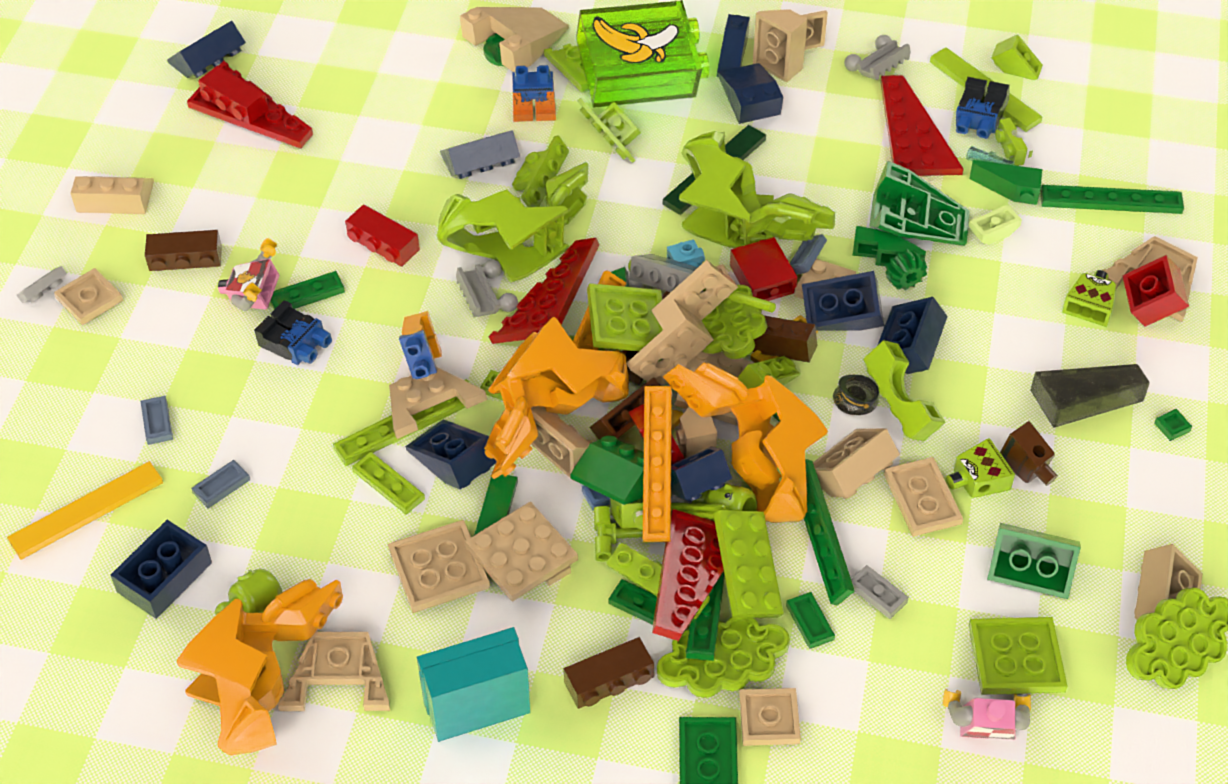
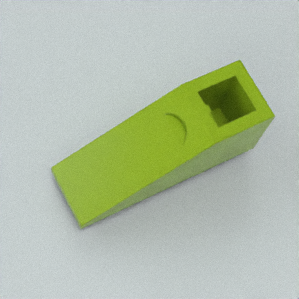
[738,356,801,389]

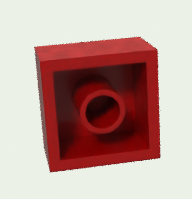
[1122,255,1189,327]

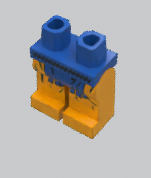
[399,311,442,379]

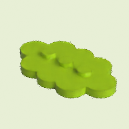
[701,285,767,359]
[1126,588,1228,689]
[656,617,790,698]

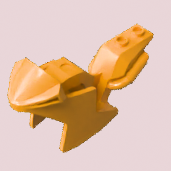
[484,317,629,479]
[663,362,828,523]
[177,579,343,756]

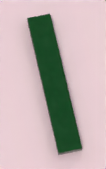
[662,125,766,215]

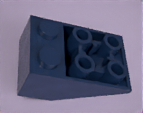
[671,446,733,501]

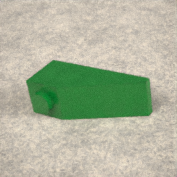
[969,160,1043,205]

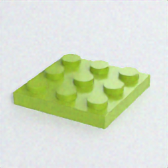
[587,283,663,351]
[969,617,1068,695]

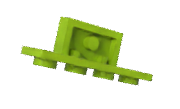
[577,98,641,163]
[511,135,569,207]
[607,543,710,619]

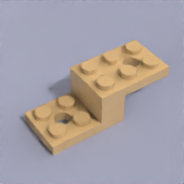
[626,260,738,386]

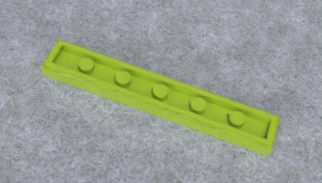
[930,47,1042,132]
[333,379,469,466]

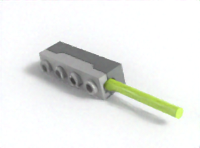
[628,254,776,313]

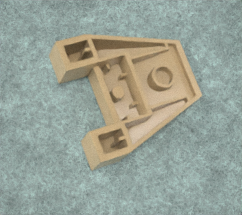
[460,7,569,72]

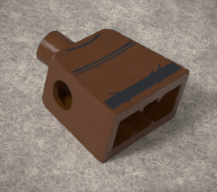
[1000,421,1058,486]

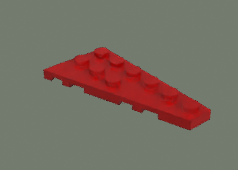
[187,60,313,149]
[880,75,964,176]
[488,237,600,344]
[652,509,724,641]

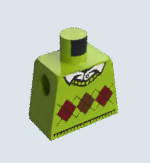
[1062,270,1116,327]
[946,438,1015,498]

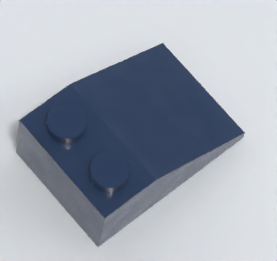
[718,63,784,124]
[802,271,885,331]
[405,419,497,490]

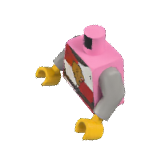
[218,238,280,312]
[942,689,1031,740]

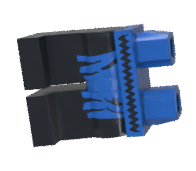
[956,77,1010,139]
[254,300,332,366]

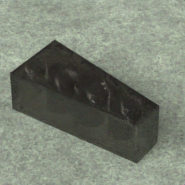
[1030,364,1150,428]

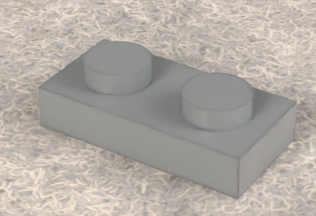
[16,266,67,303]
[851,565,909,619]

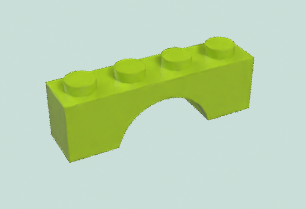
[863,340,946,441]

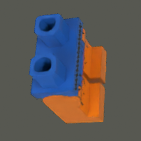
[512,65,556,122]

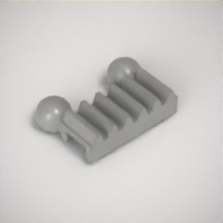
[844,35,911,80]
[456,259,518,318]

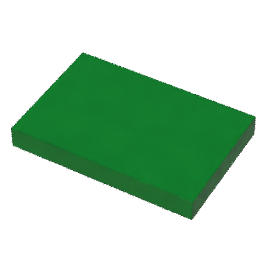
[679,717,738,784]

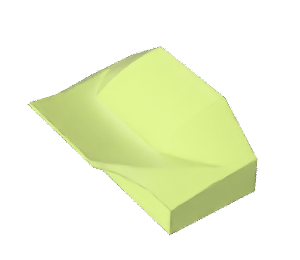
[968,205,1022,245]

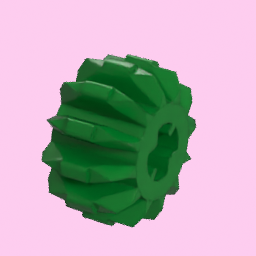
[885,249,927,291]

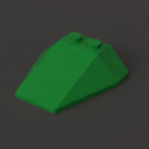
[869,161,970,246]

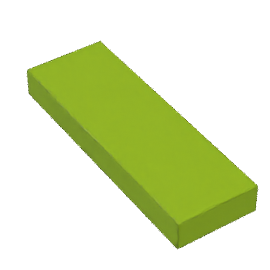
[352,452,425,515]

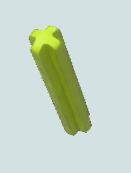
[671,502,730,519]

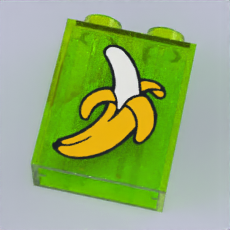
[576,0,710,108]

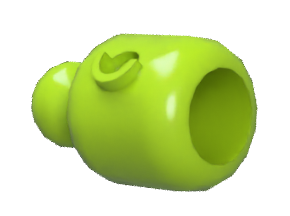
[691,483,757,521]
[215,568,282,615]

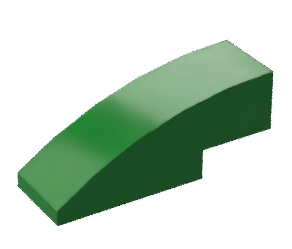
[852,226,926,267]

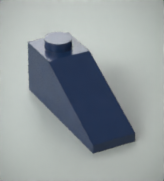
[717,14,750,77]

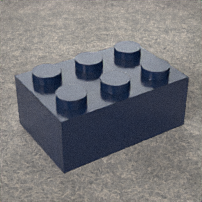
[110,519,212,619]

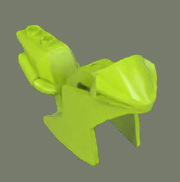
[679,131,835,248]
[437,162,589,282]

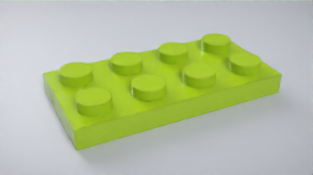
[713,510,784,618]

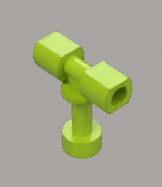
[594,506,654,561]

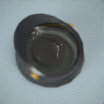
[833,374,879,415]

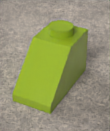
[991,34,1043,80]

